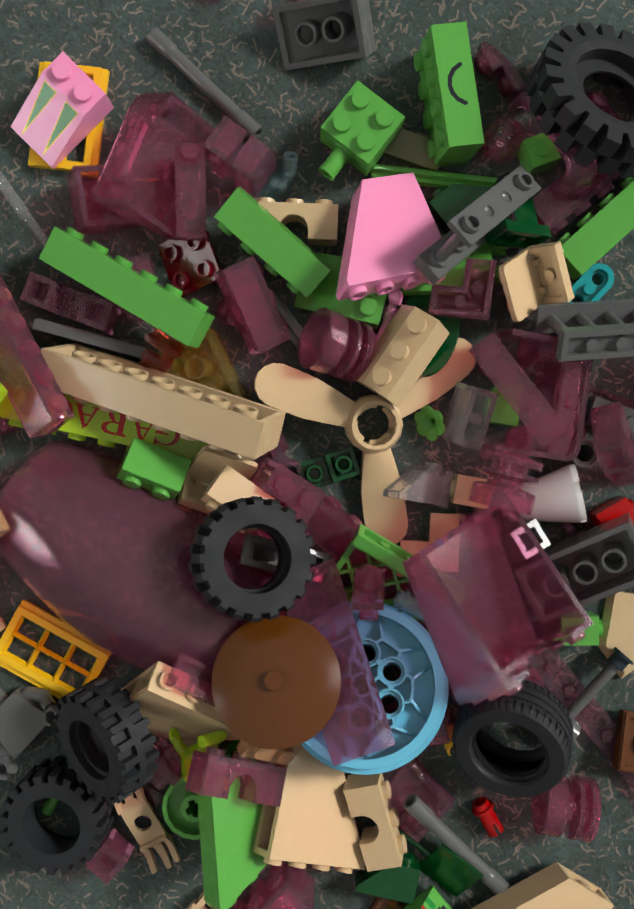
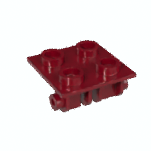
[157,222,224,297]

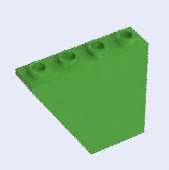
[196,740,271,909]

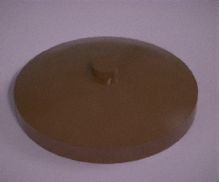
[212,615,341,749]

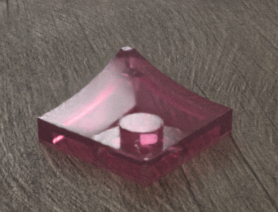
[389,757,455,843]

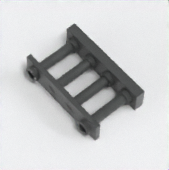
[413,165,541,285]
[533,299,634,362]

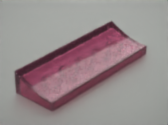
[286,558,396,766]

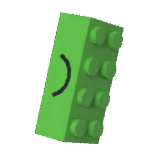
[414,22,485,167]

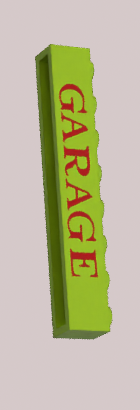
[0,380,208,462]

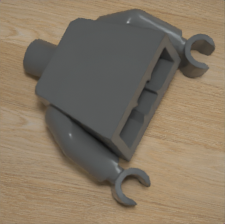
[0,685,57,781]

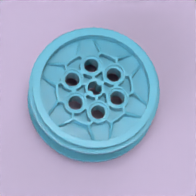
[301,601,449,775]

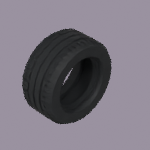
[452,677,573,797]

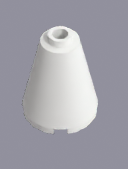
[502,464,587,523]

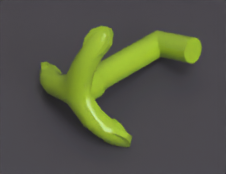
[169,727,227,785]

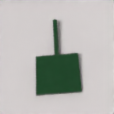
[398,827,483,897]

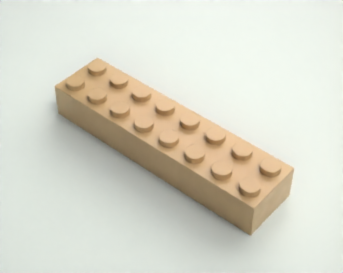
[36,343,286,461]

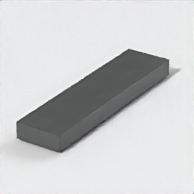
[32,318,154,362]

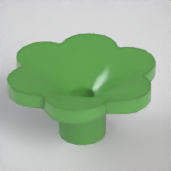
[414,405,445,441]

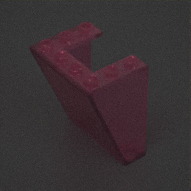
[402,495,593,705]

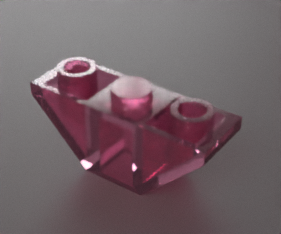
[590,401,634,487]

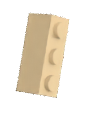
[352,305,450,408]

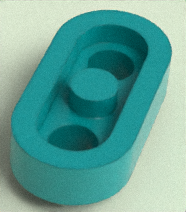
[567,263,614,303]

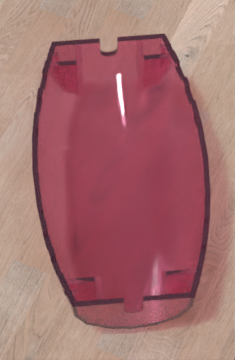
[0,440,295,685]

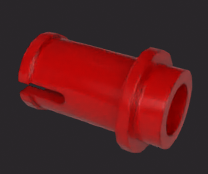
[472,796,504,837]

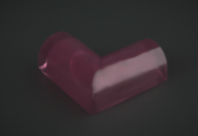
[428,258,497,321]

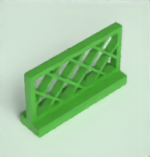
[322,523,464,636]

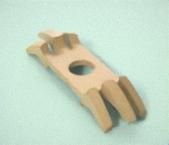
[113,787,180,874]

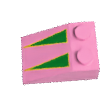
[10,51,114,169]

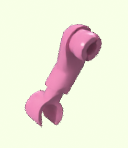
[365,289,403,348]

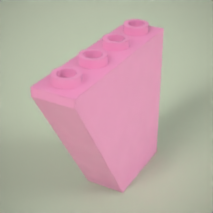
[336,172,445,301]

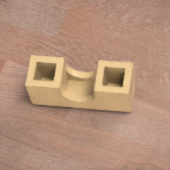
[257,197,338,246]
[343,773,407,872]

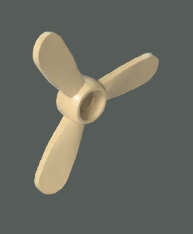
[254,337,476,544]

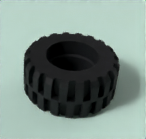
[188,496,316,622]

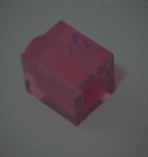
[85,828,134,885]

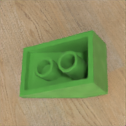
[294,252,387,330]

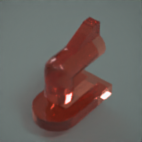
[140,326,185,373]

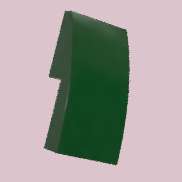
[295,446,361,492]

